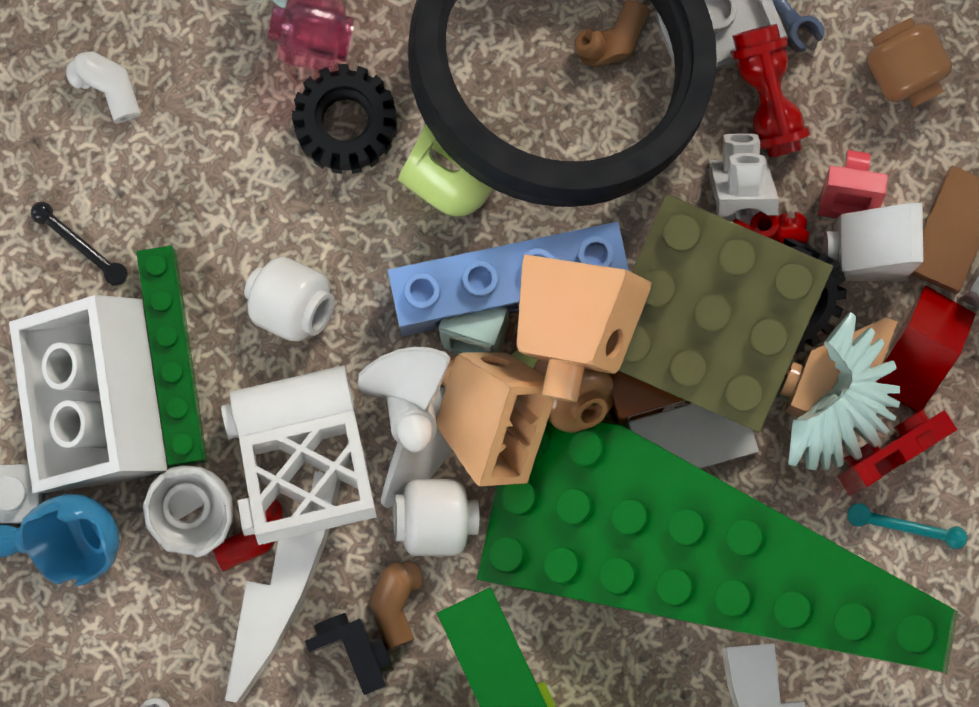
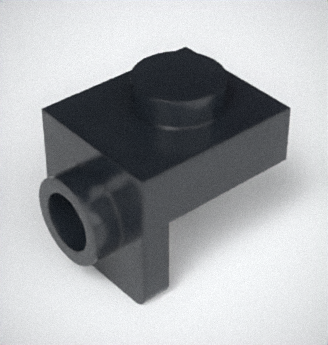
[304,613,394,695]

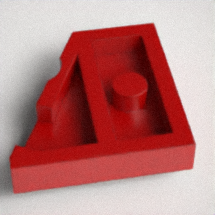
[837,409,957,496]

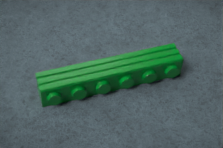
[136,246,208,467]

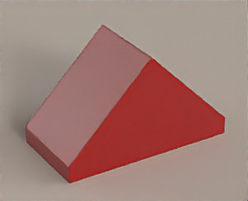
[876,285,976,412]

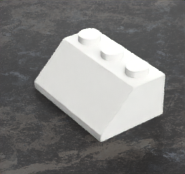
[9,295,167,494]

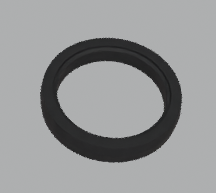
[408,0,717,207]

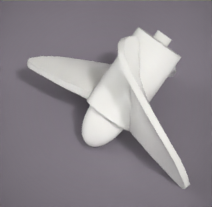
[357,347,452,508]

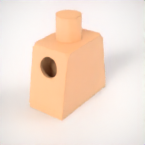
[517,254,652,403]
[436,352,554,486]

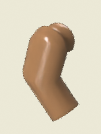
[370,560,423,650]

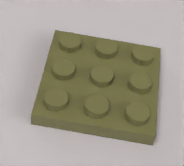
[618,193,833,433]

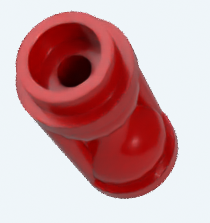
[730,24,811,157]

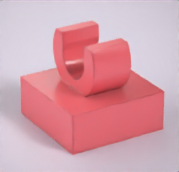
[818,150,888,218]

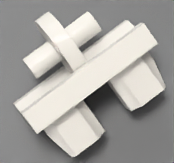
[709,134,779,225]

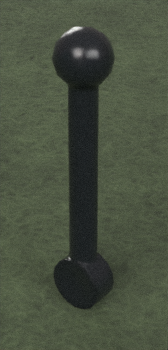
[30,202,128,286]

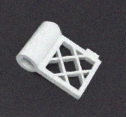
[221,365,377,545]

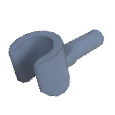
[772,0,824,53]

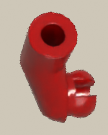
[750,212,810,244]

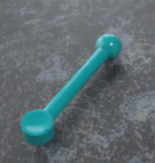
[847,503,968,549]

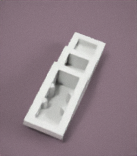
[225,471,341,703]

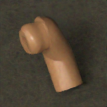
[574,0,651,68]

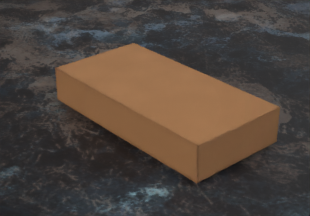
[911,165,979,295]

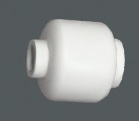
[244,257,334,342]
[393,479,479,556]

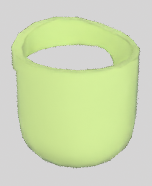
[398,124,494,217]

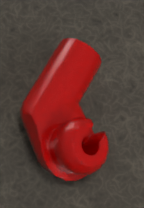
[213,491,283,572]

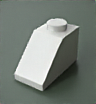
[823,203,923,282]

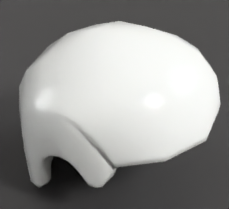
[142,465,234,558]

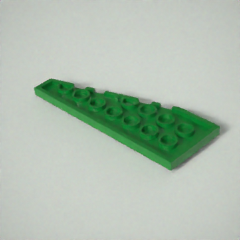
[477,421,958,674]

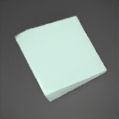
[439,307,510,353]

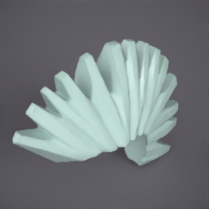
[788,312,900,470]

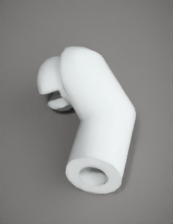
[66,51,141,124]

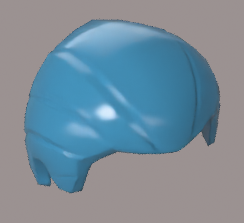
[0,494,120,586]

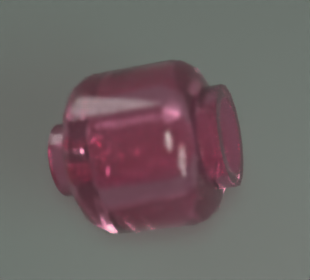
[267,0,354,71]

